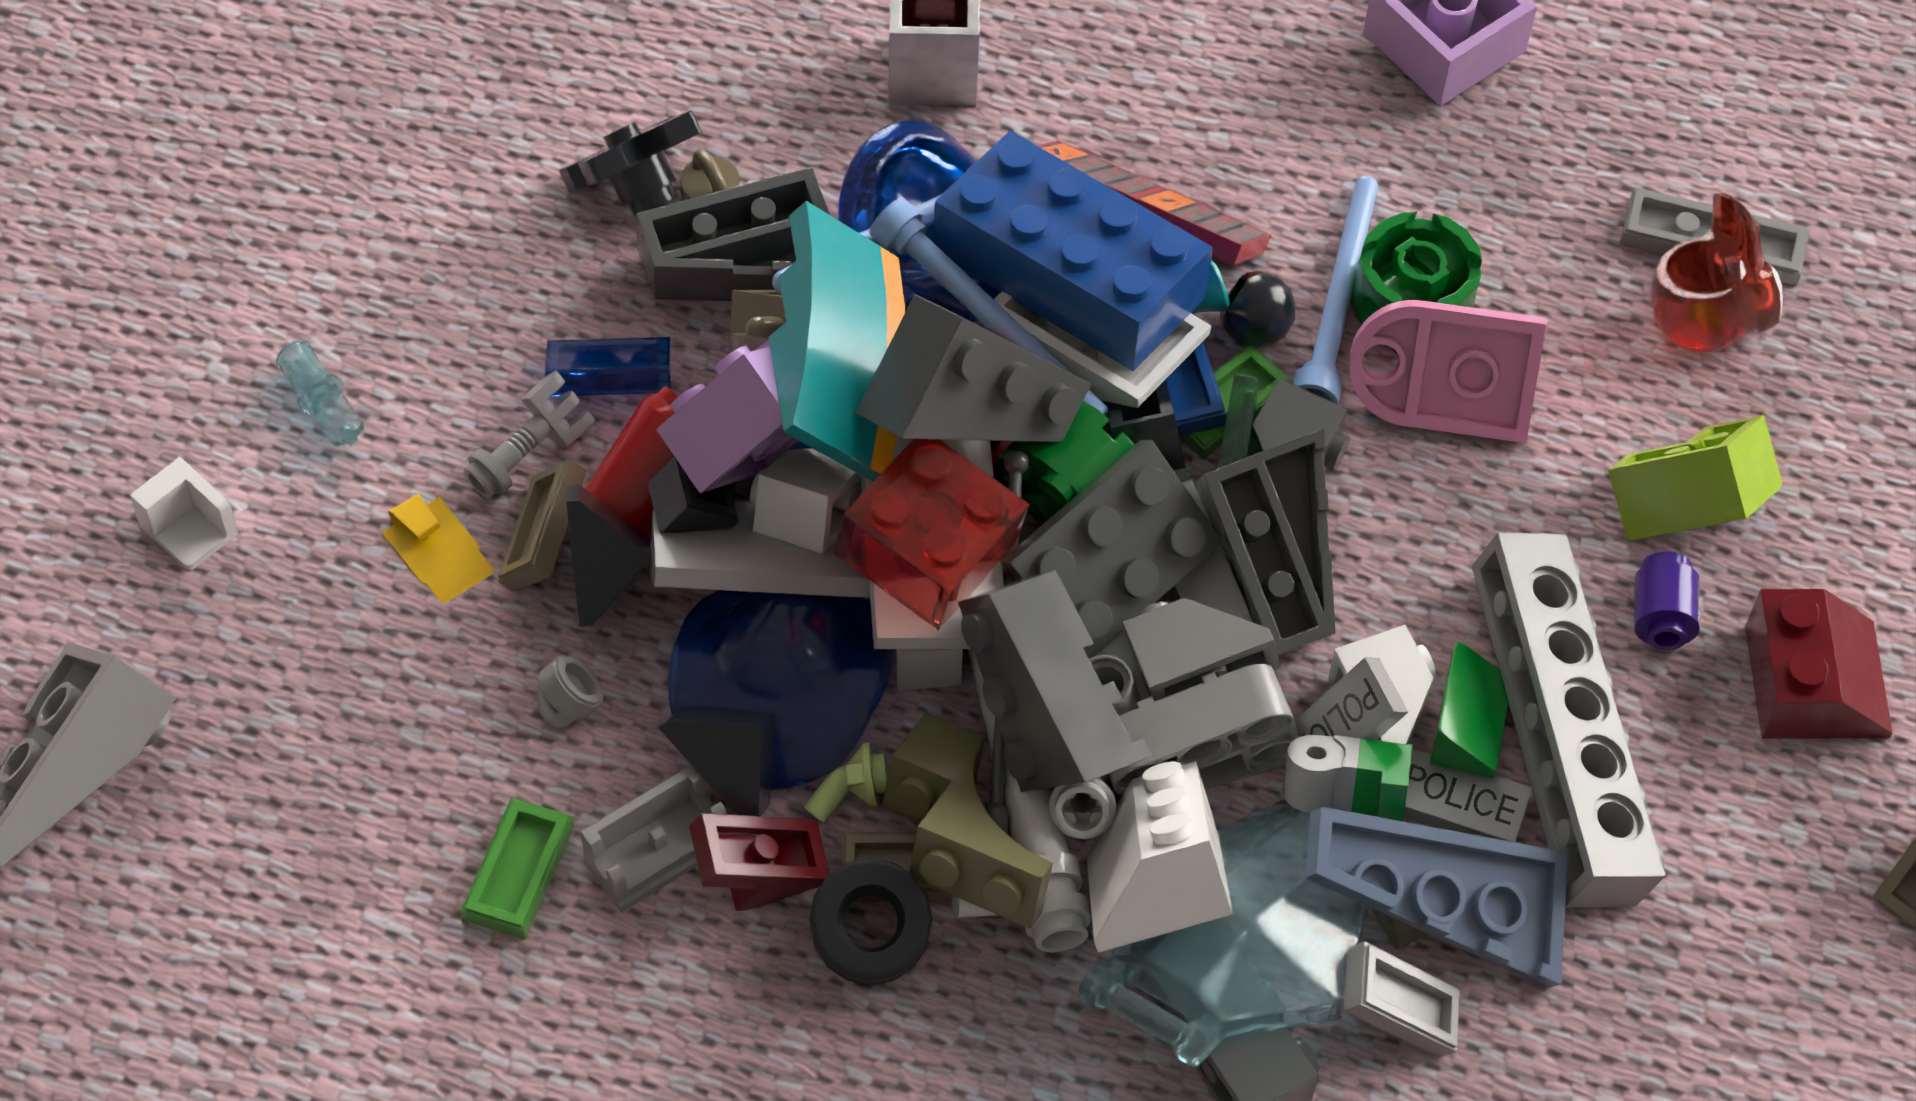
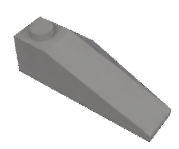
[0,642,176,868]

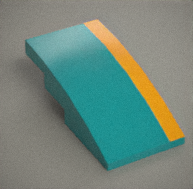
[769,201,905,486]

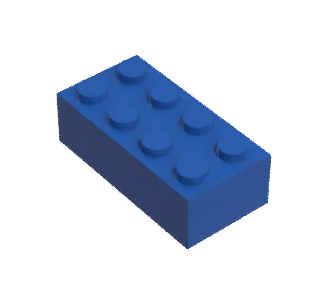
[933,130,1213,372]

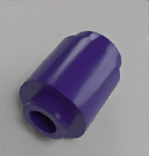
[1634,551,1700,650]

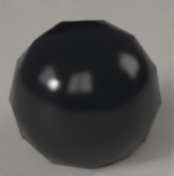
[1220,271,1296,348]

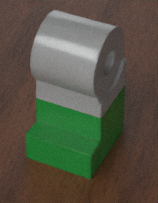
[1283,735,1412,822]

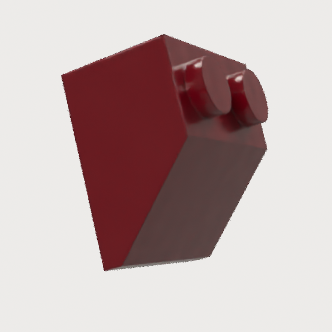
[1745,589,1893,739]

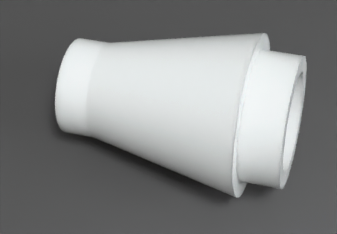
[1049,776,1116,839]

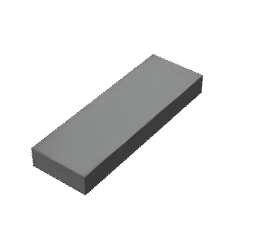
[1620,187,1810,286]

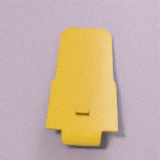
[381,493,496,605]

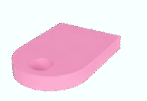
[1349,300,1547,443]

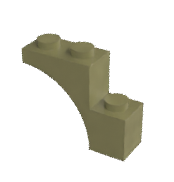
[882,712,1053,929]

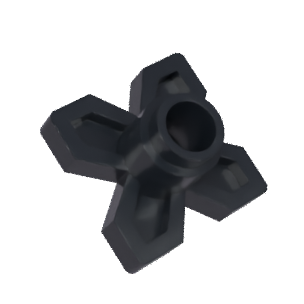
[558,110,702,216]

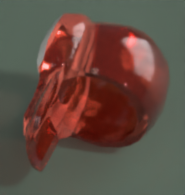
[1651,192,1783,352]

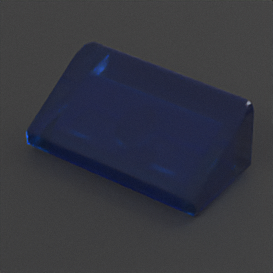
[545,337,671,397]

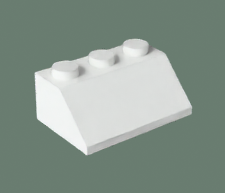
[1086,761,1233,952]

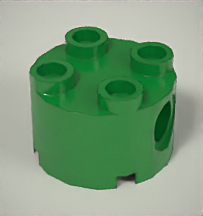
[1351,212,1482,354]
[997,401,1134,524]

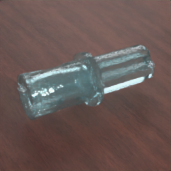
[276,340,364,447]

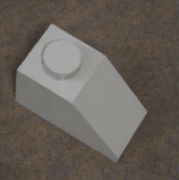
[1123,598,1281,701]

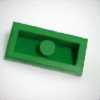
[1429,642,1508,778]

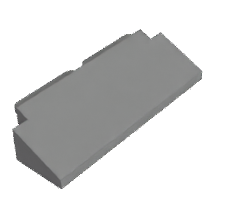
[649,502,1033,598]

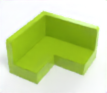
[1608,415,1782,540]

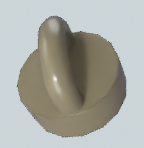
[680,149,740,201]

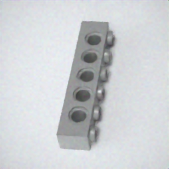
[1472,532,1665,908]

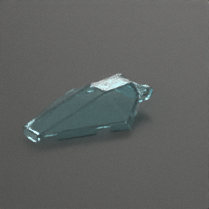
[1078,799,1369,1067]

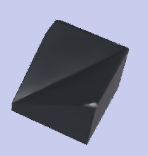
[648,456,739,533]

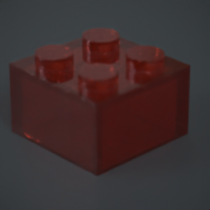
[833,439,1029,631]

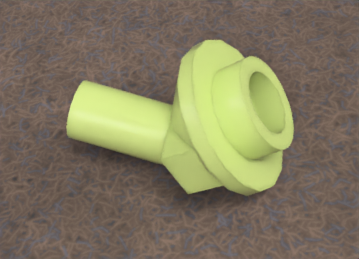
[803,742,888,823]

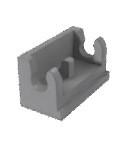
[580,765,727,913]

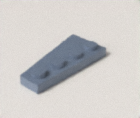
[1305,807,1568,988]

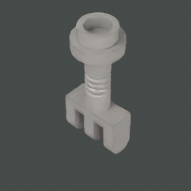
[463,371,595,498]

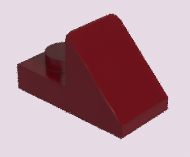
[689,813,830,911]

